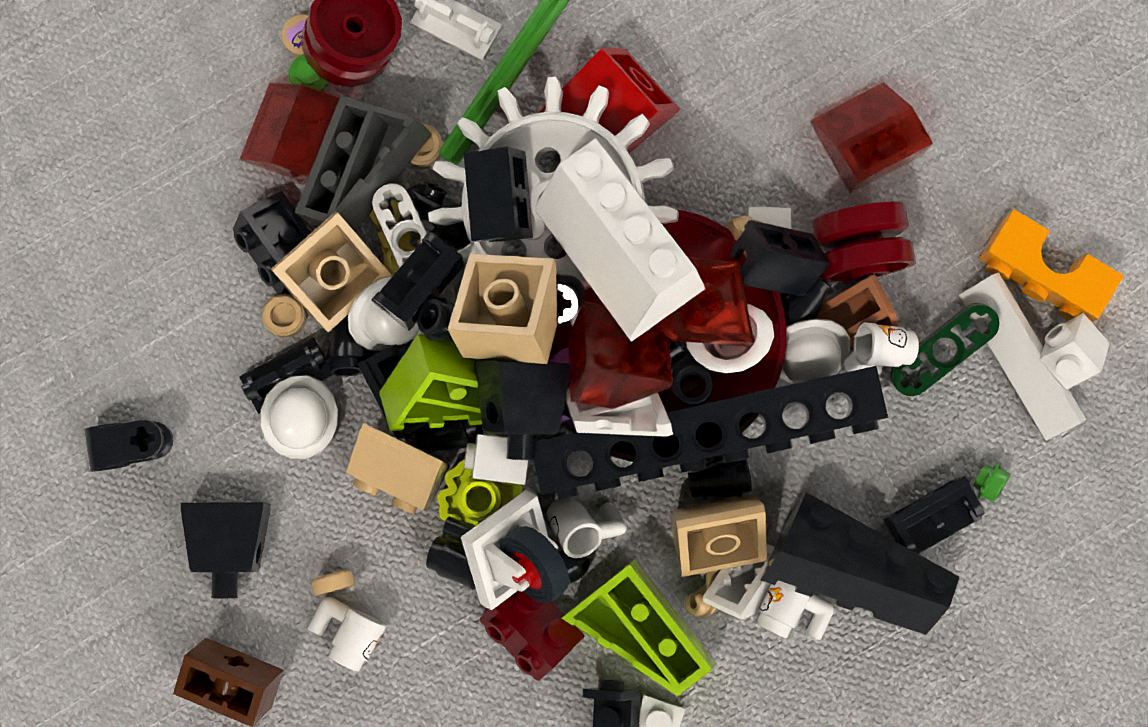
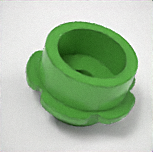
[973,462,1011,503]

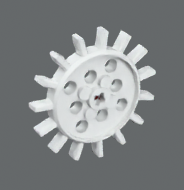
[428,77,679,328]

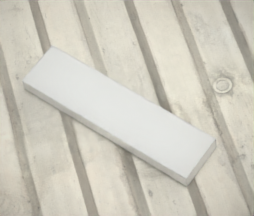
[959,272,1086,441]

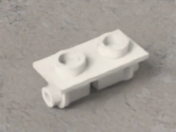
[410,0,502,61]

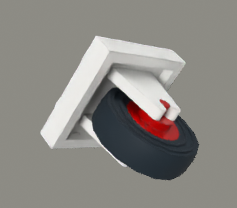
[461,490,569,610]

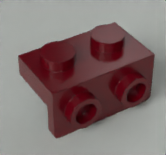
[480,590,585,681]

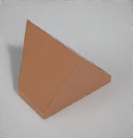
[817,274,898,351]

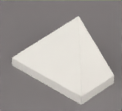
[703,544,774,619]

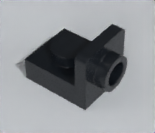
[582,680,641,727]

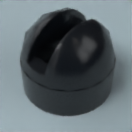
[558,549,590,584]

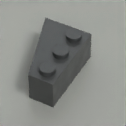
[294,95,432,232]

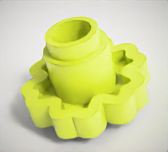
[437,460,523,526]

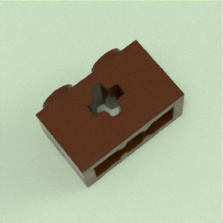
[173,638,284,727]

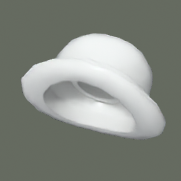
[348,275,420,351]
[685,302,774,373]
[780,318,850,384]
[260,375,338,459]

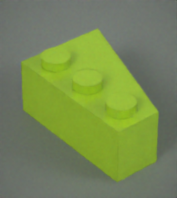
[379,334,488,431]
[562,559,715,696]

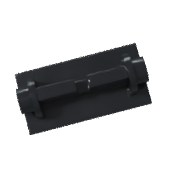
[407,182,471,248]
[239,337,332,414]

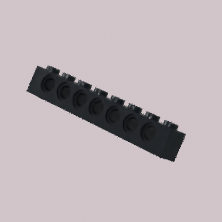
[533,366,888,501]

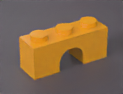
[978,209,1124,322]

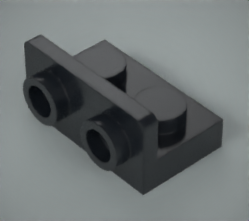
[233,191,312,295]

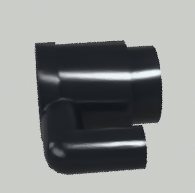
[426,516,476,590]

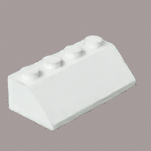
[534,138,705,342]

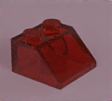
[240,83,339,184]

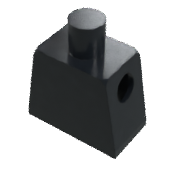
[476,360,571,460]
[181,502,271,599]

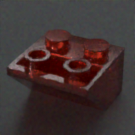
[810,82,933,194]
[568,301,673,409]

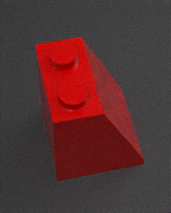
[539,48,680,154]

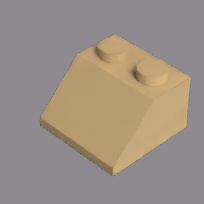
[271,211,392,332]
[448,254,557,364]
[346,423,449,515]
[670,495,767,577]

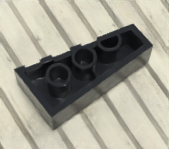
[760,492,959,635]

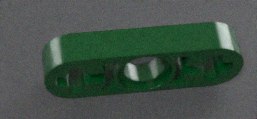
[890,303,1000,396]

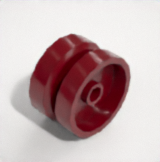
[301,0,402,87]
[812,201,916,283]

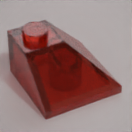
[654,258,754,346]

